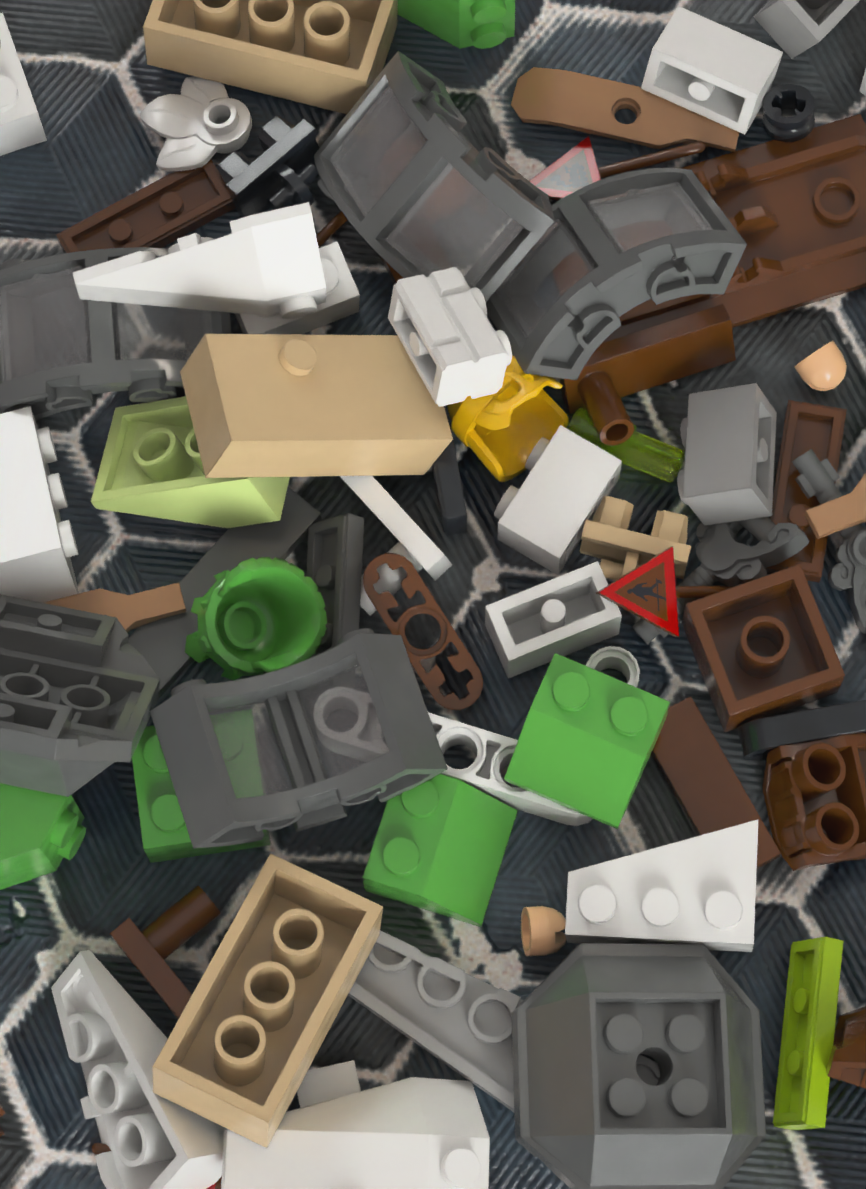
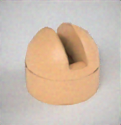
[794,341,847,391]
[521,906,566,956]

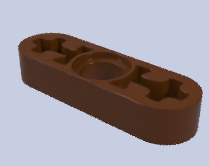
[363,553,483,710]

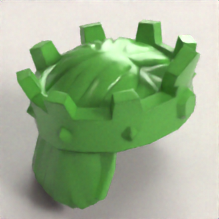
[185,557,327,680]

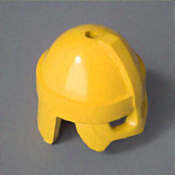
[447,355,569,482]

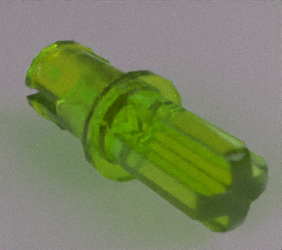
[568,407,684,482]

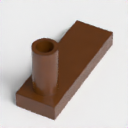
[559,304,736,446]
[110,885,221,1019]

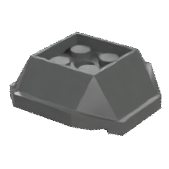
[0,595,160,797]
[511,943,766,1189]

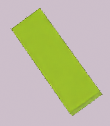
[773,937,843,1130]

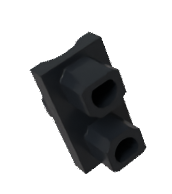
[217,116,320,218]

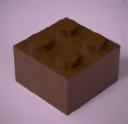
[682,564,845,733]

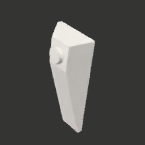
[73,202,326,319]
[51,950,227,1189]
[221,1077,490,1189]

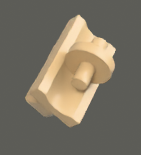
[580,496,691,580]

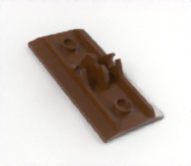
[555,114,866,343]

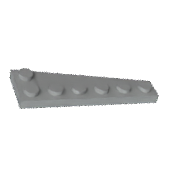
[348,930,660,1112]

